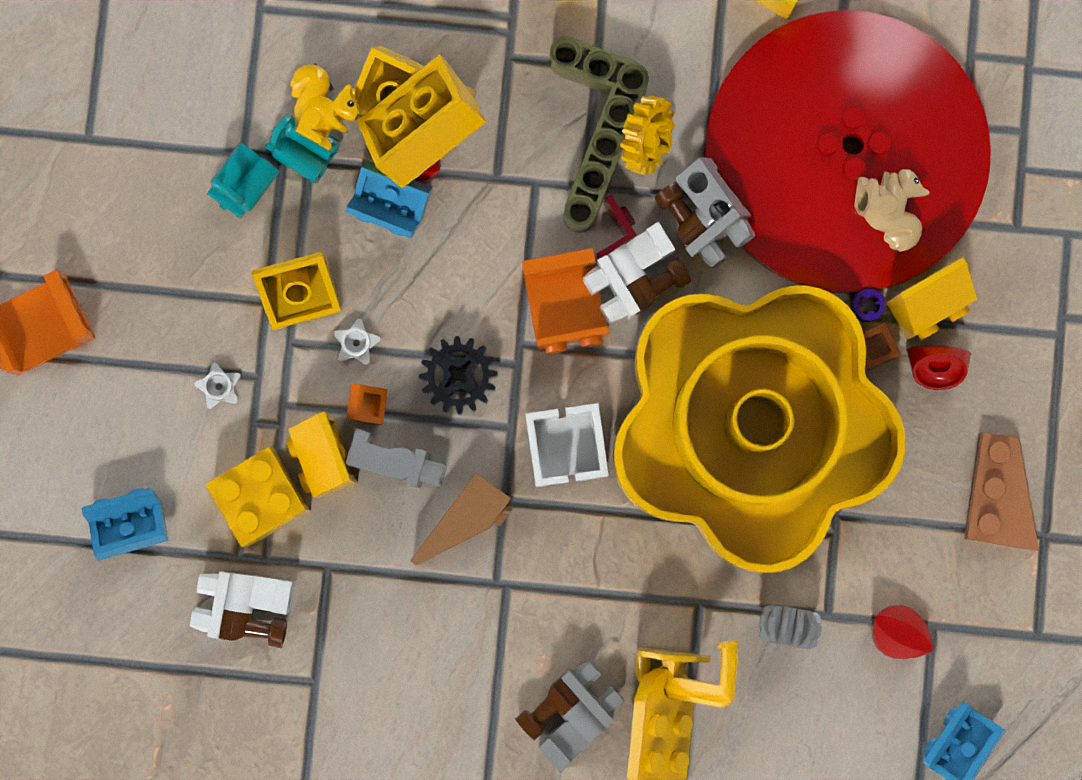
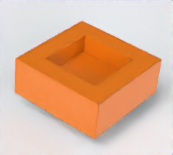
[346,384,388,425]

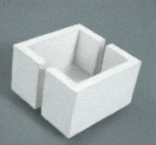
[525,403,609,488]

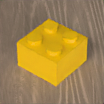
[205,447,311,548]

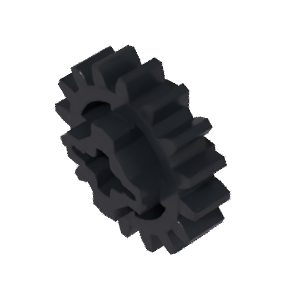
[419,336,498,415]

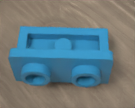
[346,161,432,238]
[82,488,169,561]
[923,701,1006,780]

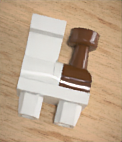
[582,222,691,324]
[190,570,296,648]

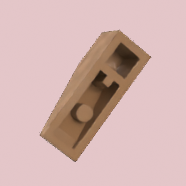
[410,473,513,565]

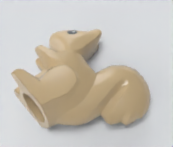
[854,169,929,252]

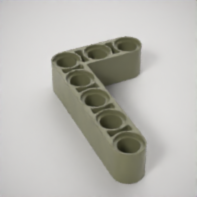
[550,36,649,233]

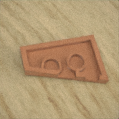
[964,432,1039,551]

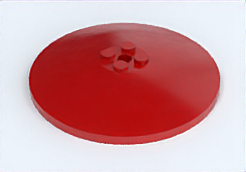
[704,10,991,294]

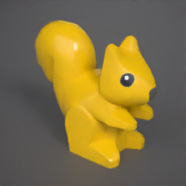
[290,64,360,151]

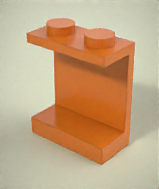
[522,248,609,354]
[0,270,95,376]

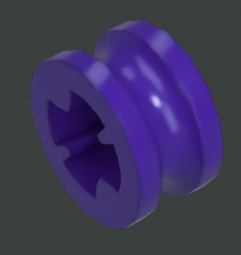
[850,289,885,322]

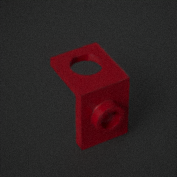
[596,195,637,260]

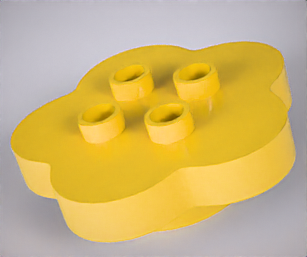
[613,285,906,573]

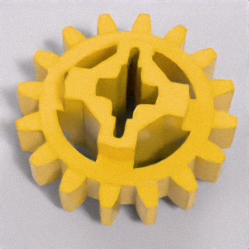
[620,95,675,175]

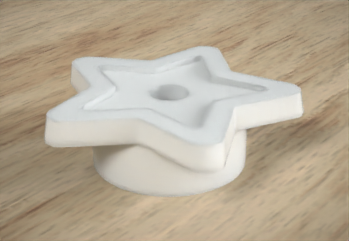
[334,319,380,365]
[194,363,240,409]

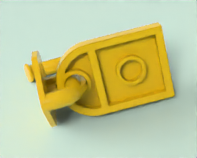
[627,641,740,780]

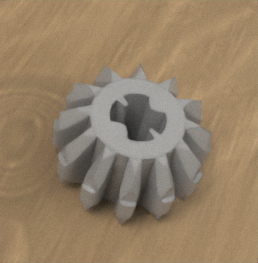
[758,604,822,649]

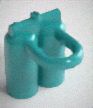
[265,114,341,184]
[207,142,280,218]

